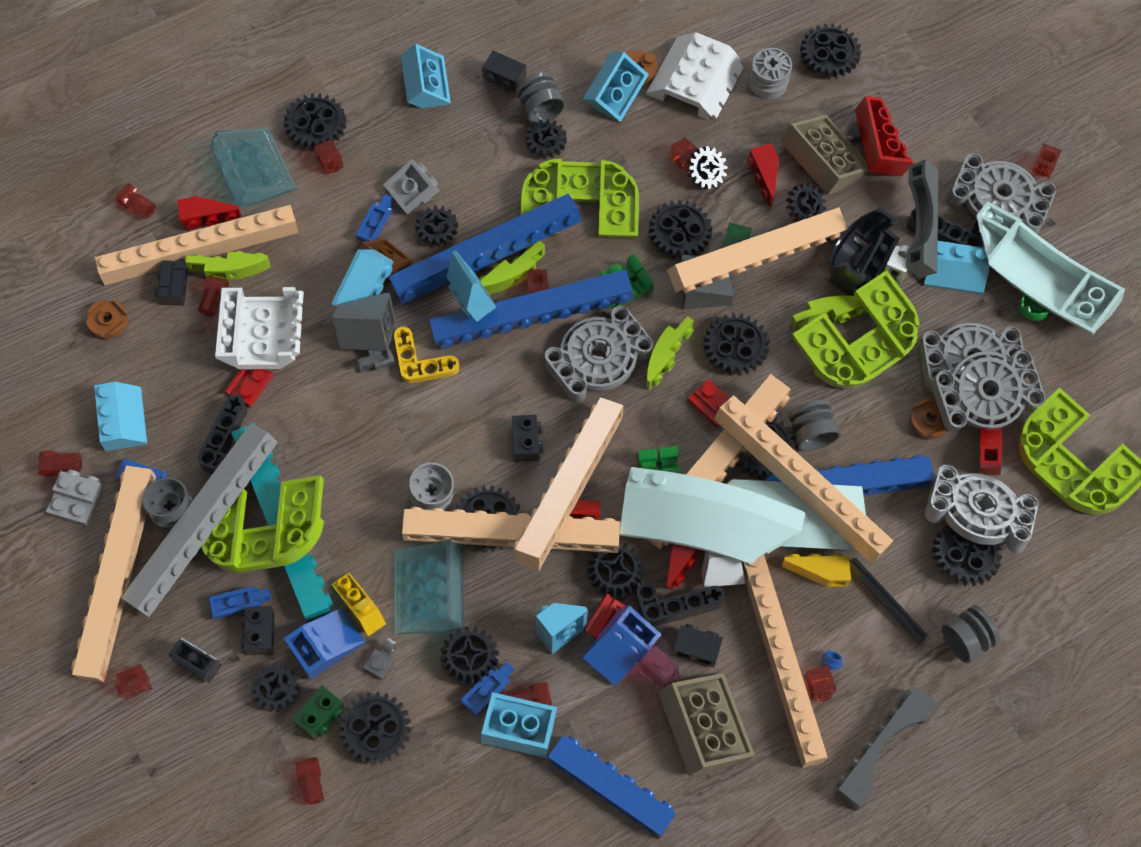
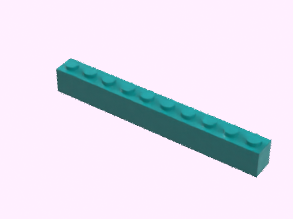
[232,423,333,623]

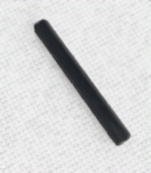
[849,557,927,643]

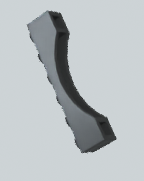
[906,160,939,278]
[835,687,937,811]

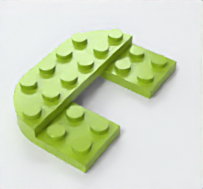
[521,159,639,238]
[791,270,919,389]
[1018,387,1141,515]
[201,475,324,573]

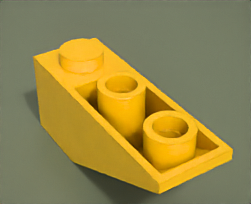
[782,553,851,587]
[331,573,386,636]

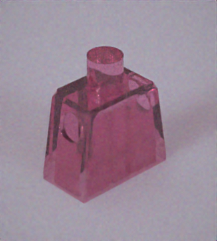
[635,645,680,690]

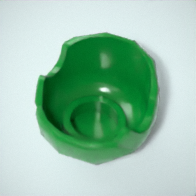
[1019,294,1049,322]

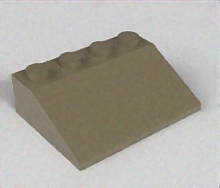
[780,115,870,195]
[659,673,755,777]

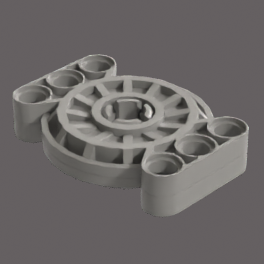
[948,153,1056,234]
[545,306,653,402]
[919,323,1026,395]
[931,350,1045,432]
[925,465,1039,553]

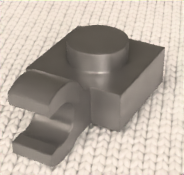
[357,347,395,373]
[363,638,397,680]

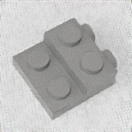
[383,159,440,214]
[46,469,104,526]

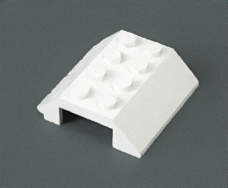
[646,32,744,120]
[215,287,304,369]

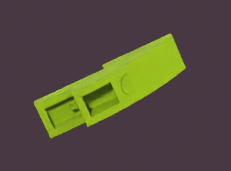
[479,241,545,295]
[185,251,270,281]
[790,296,868,331]
[646,316,694,390]

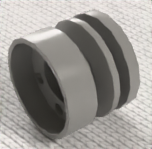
[749,48,792,100]
[409,462,454,511]

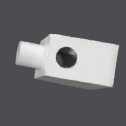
[884,245,910,287]
[701,551,745,587]

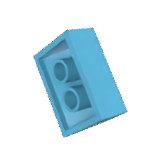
[401,44,451,108]
[583,51,649,122]
[924,241,990,295]
[331,249,394,306]
[447,250,496,321]
[94,382,148,451]
[536,603,588,654]
[481,692,557,758]

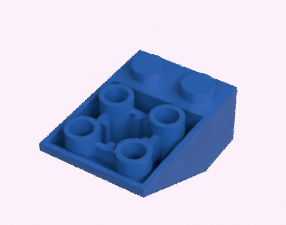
[582,606,661,686]
[284,608,366,680]

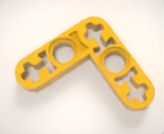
[394,327,460,383]

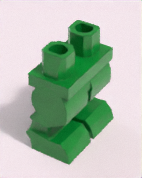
[600,253,654,309]
[637,446,681,474]

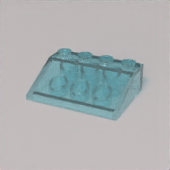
[209,128,297,207]
[395,540,464,635]

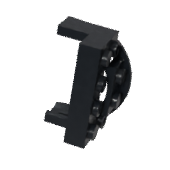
[828,207,900,296]

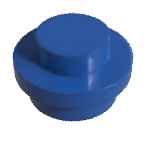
[821,650,843,670]

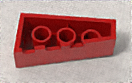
[855,96,914,176]

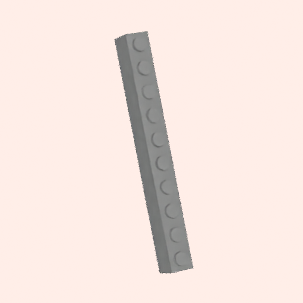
[121,423,278,617]

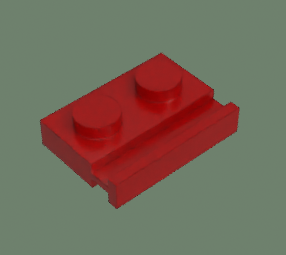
[225,369,274,408]
[687,379,730,428]
[583,594,625,639]

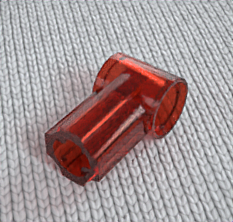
[114,183,156,219]
[198,275,229,317]
[38,450,82,477]
[506,682,553,706]
[295,757,325,805]

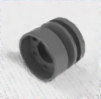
[516,72,565,124]
[788,400,841,451]
[142,477,192,534]
[941,605,1000,663]

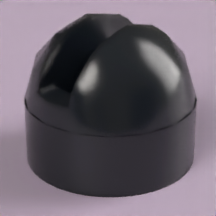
[847,126,862,142]

